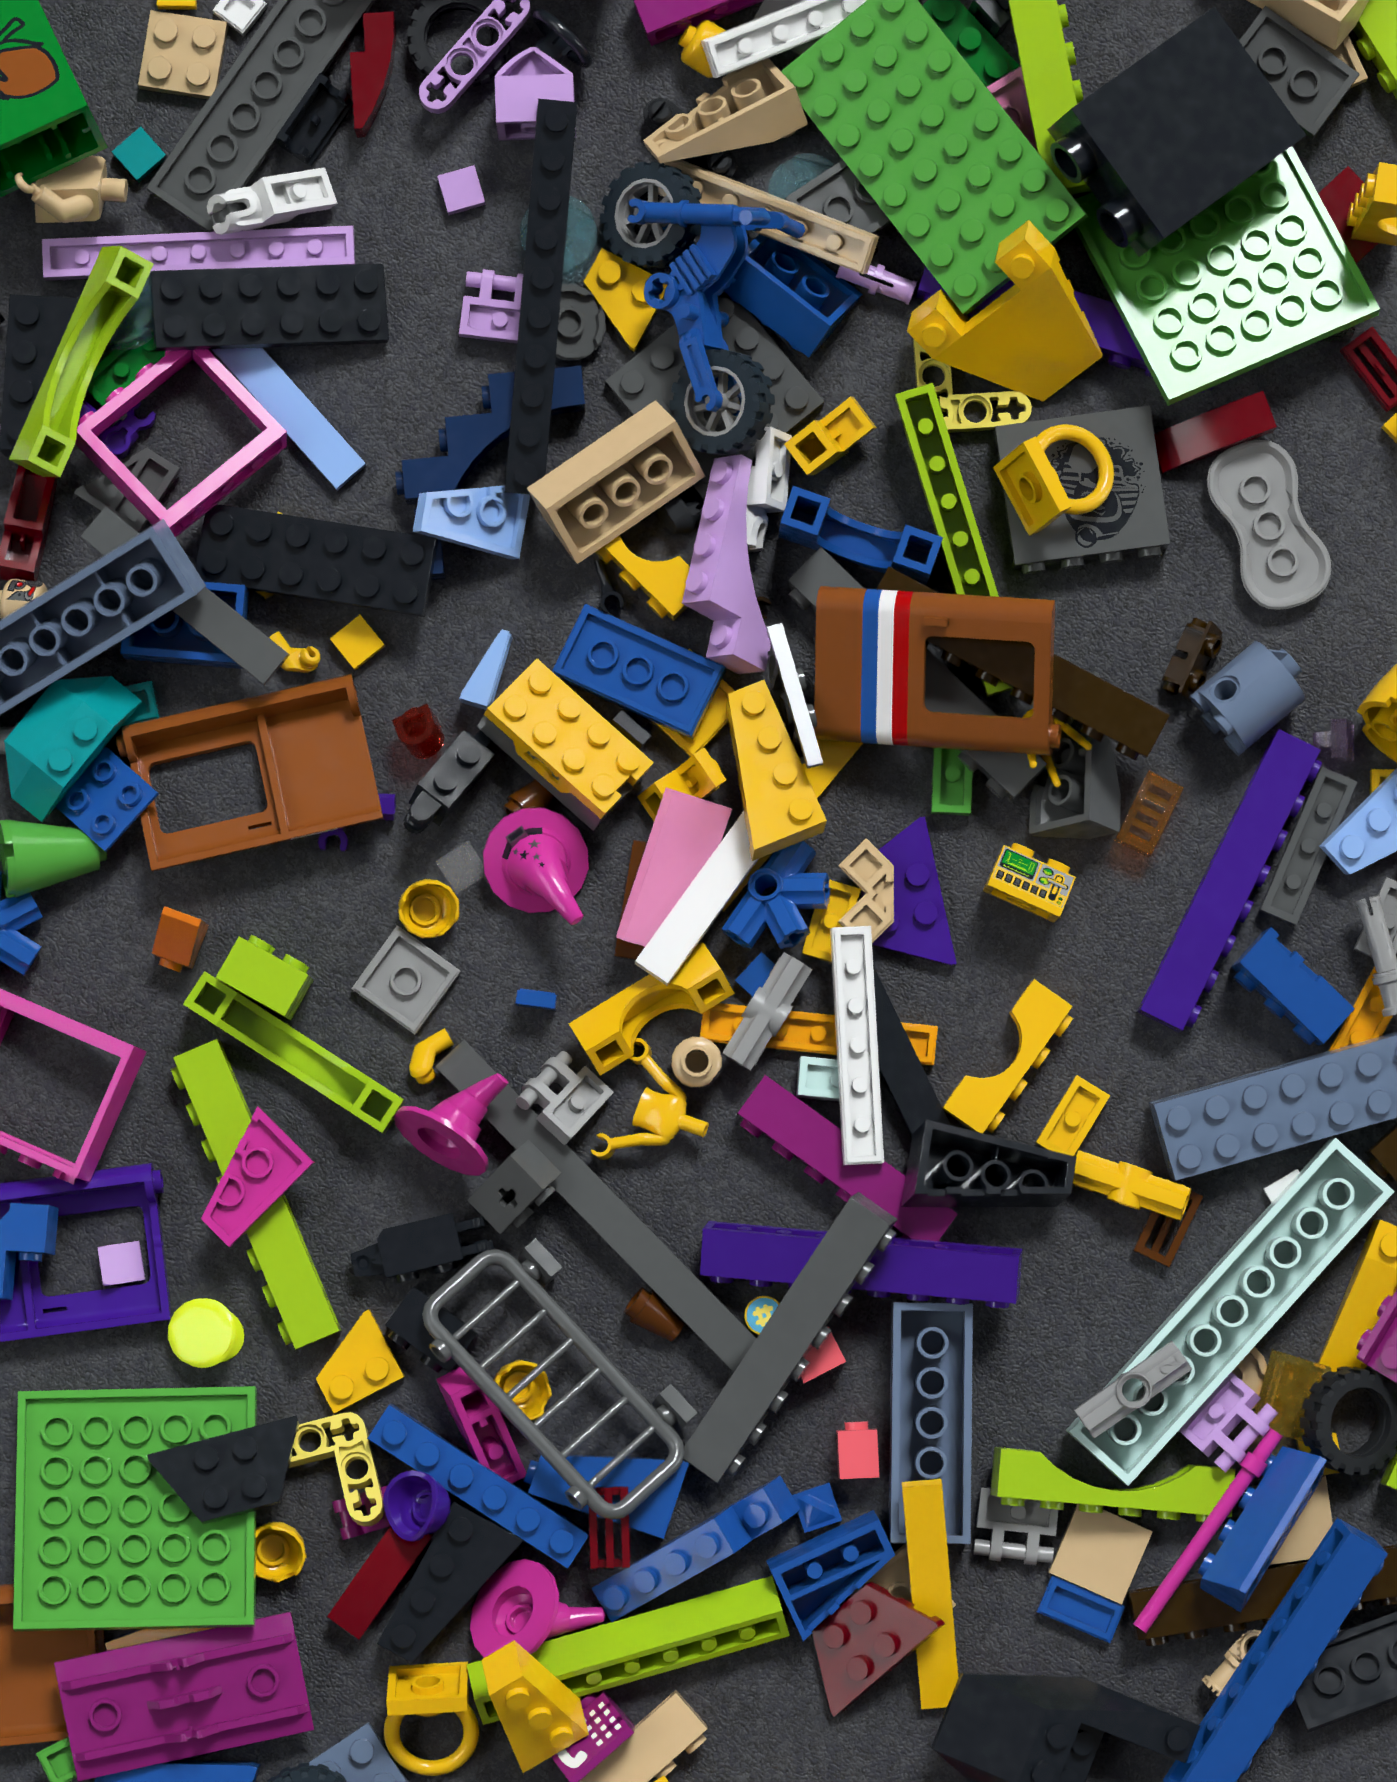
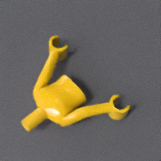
[590,1038,709,1160]

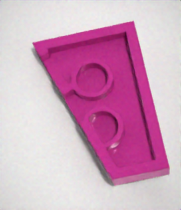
[201,1106,315,1247]

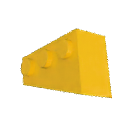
[481,1640,589,1773]

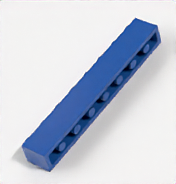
[1163,1518,1388,1782]

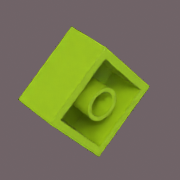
[216,934,314,1020]

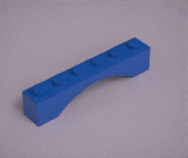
[367,1404,589,1569]

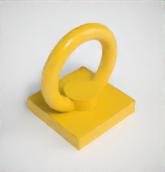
[993,424,1114,536]
[384,1661,479,1776]

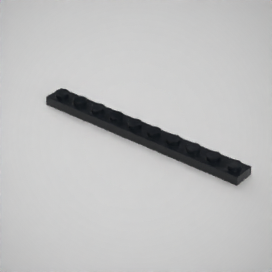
[504,99,578,495]

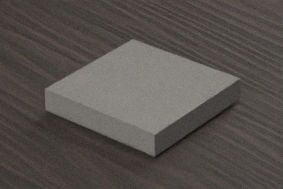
[351,925,461,1035]

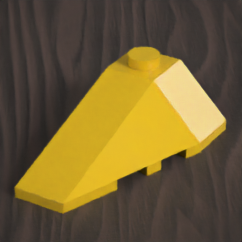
[1316,1220,1397,1372]

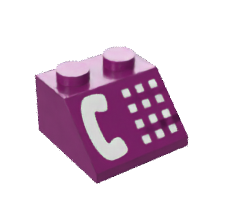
[552,1690,635,1782]

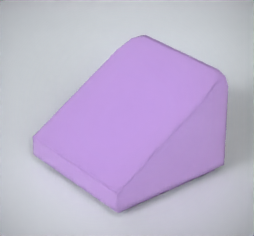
[98,1241,145,1286]

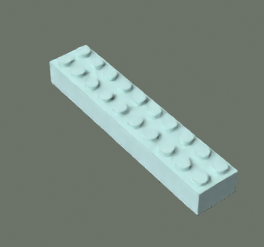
[1066,1138,1395,1486]

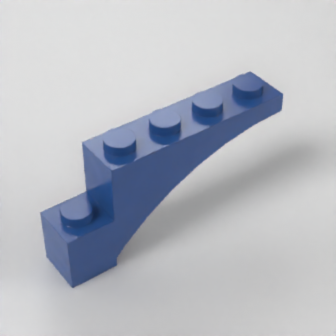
[0,1203,59,1300]
[591,1476,801,1622]

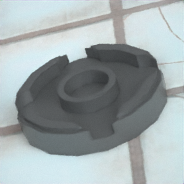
[556,284,606,362]

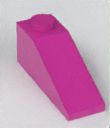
[436,1367,526,1483]

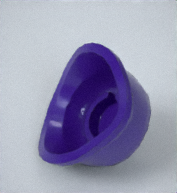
[383,1470,451,1542]

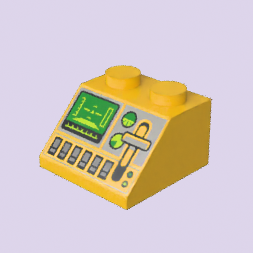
[983,843,1076,923]

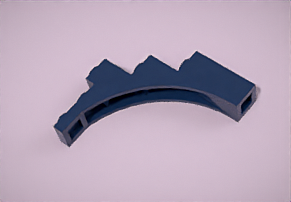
[395,366,586,580]

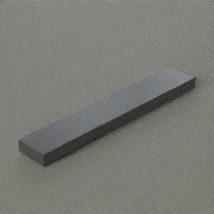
[80,506,289,686]

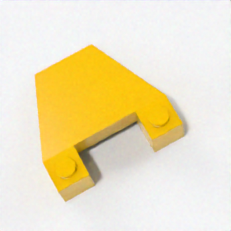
[907,220,1102,402]

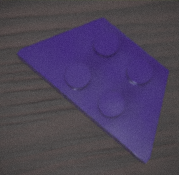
[860,816,957,966]

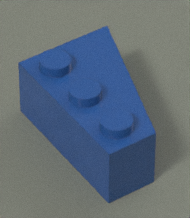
[1231,927,1355,1046]
[766,1510,895,1641]

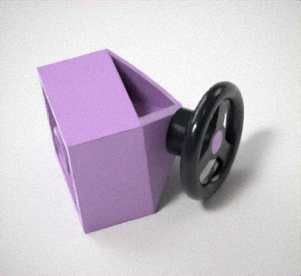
[495,9,593,140]

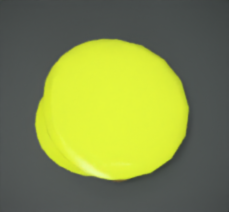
[168,1298,244,1368]

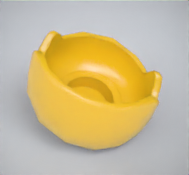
[398,879,459,939]
[494,1359,552,1421]
[256,1522,306,1583]

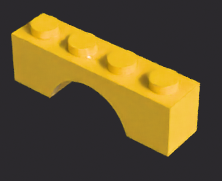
[1347,162,1397,246]
[595,535,690,621]
[568,942,735,1076]
[942,979,1073,1134]

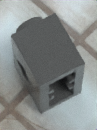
[467,1139,561,1234]

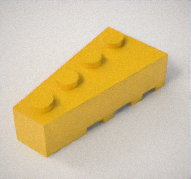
[726,680,827,861]

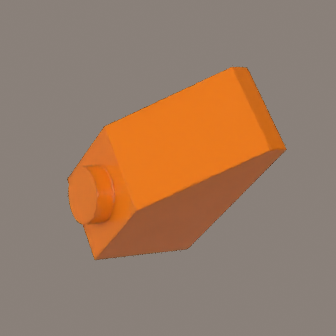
[152,906,209,973]

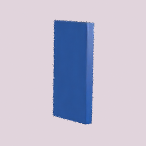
[552,604,726,739]

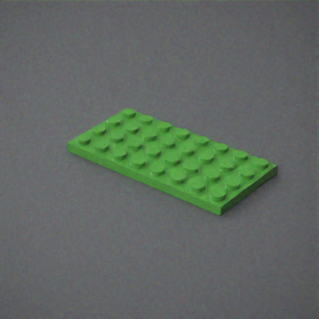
[781,0,1088,316]

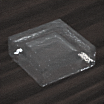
[435,841,486,895]

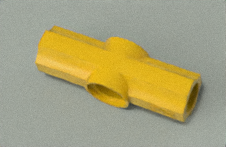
[1073,1150,1192,1221]

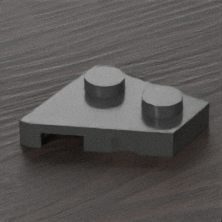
[74,448,181,533]

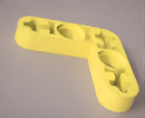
[913,339,1032,433]
[289,1412,385,1527]

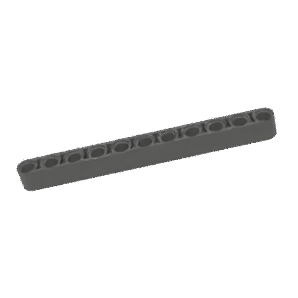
[435,1039,756,1372]

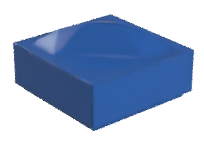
[792,1482,842,1533]

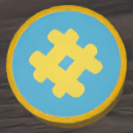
[744,1296,780,1335]

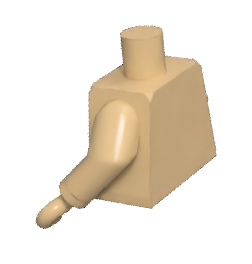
[15,155,128,223]

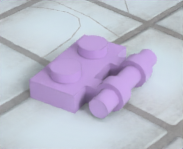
[459,269,523,344]
[1179,1372,1279,1473]

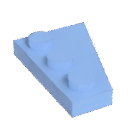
[413,486,530,560]
[1319,768,1397,875]

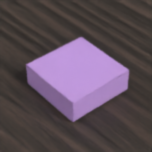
[437,165,486,215]

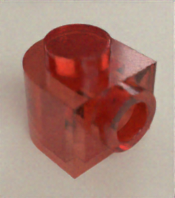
[392,703,444,759]

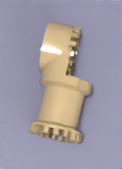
[1202,1629,1261,1696]

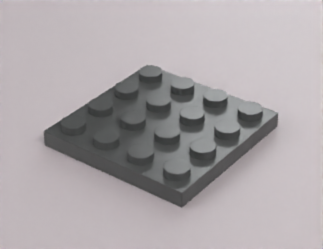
[605,292,824,501]

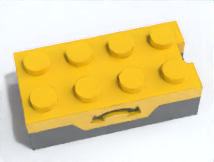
[477,659,654,831]

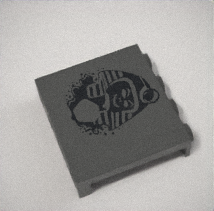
[993,405,1170,575]

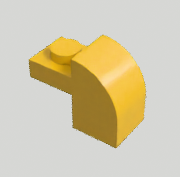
[784,396,877,475]
[637,748,727,821]

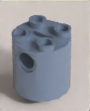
[1189,641,1306,756]

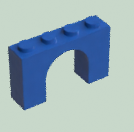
[778,486,943,586]

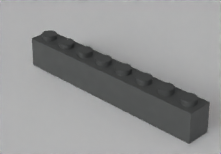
[788,547,1047,802]
[683,1192,898,1483]

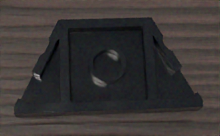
[147,1415,299,1524]

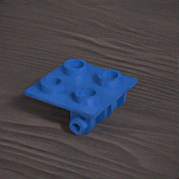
[56,747,159,852]

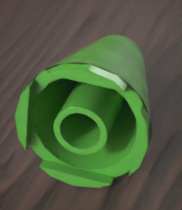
[0,819,107,898]

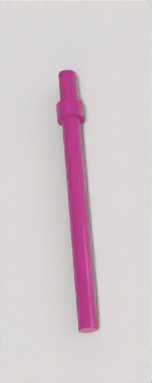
[1133,1428,1283,1633]

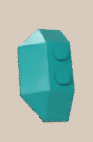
[4,676,142,823]

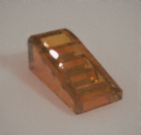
[1114,771,1184,858]

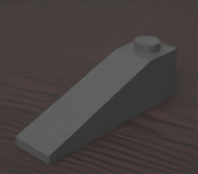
[1029,671,1121,839]

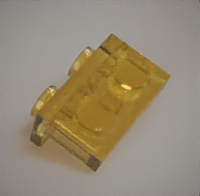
[1254,1350,1331,1441]

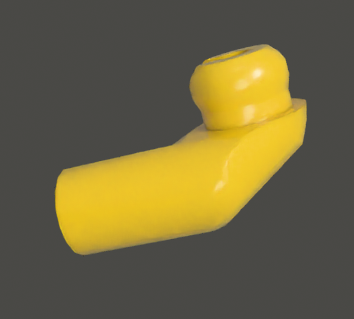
[269,631,321,673]

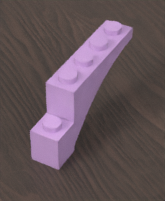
[682,454,771,674]

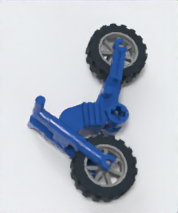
[600,162,805,456]

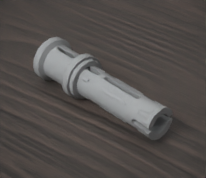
[1355,895,1397,1017]

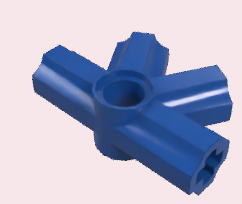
[722,841,830,949]
[0,871,43,976]

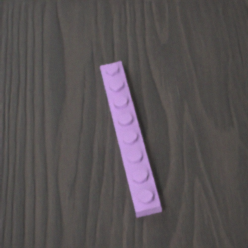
[42,226,355,281]

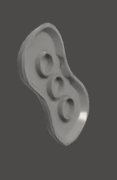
[1207,440,1331,610]

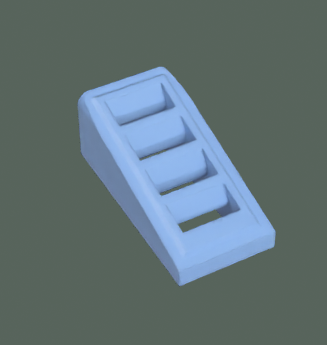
[459,629,512,710]

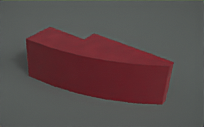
[350,11,396,138]
[1154,391,1277,474]
[0,465,58,581]
[327,1526,433,1640]

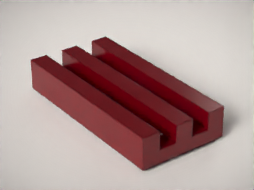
[1340,326,1397,413]
[589,1486,631,1569]

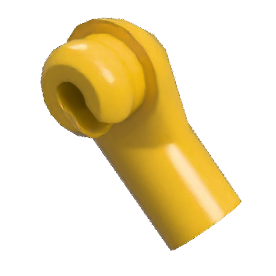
[409,1028,454,1085]

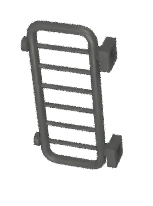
[422,1238,698,1520]

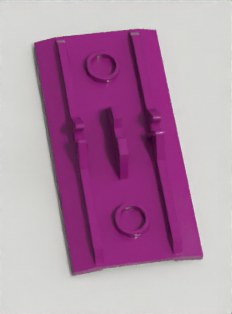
[54,1611,314,1781]

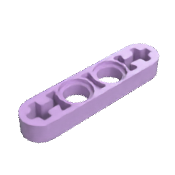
[419,0,531,114]

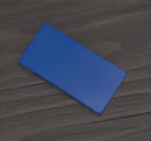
[1036,1575,1125,1643]

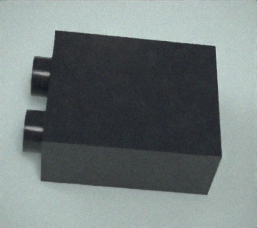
[1047,7,1306,257]

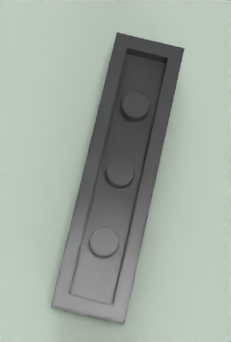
[1259,766,1357,926]

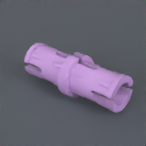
[836,264,917,305]

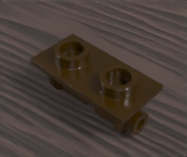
[1162,618,1223,703]

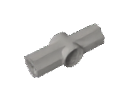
[722,952,813,1071]
[1074,1341,1192,1439]

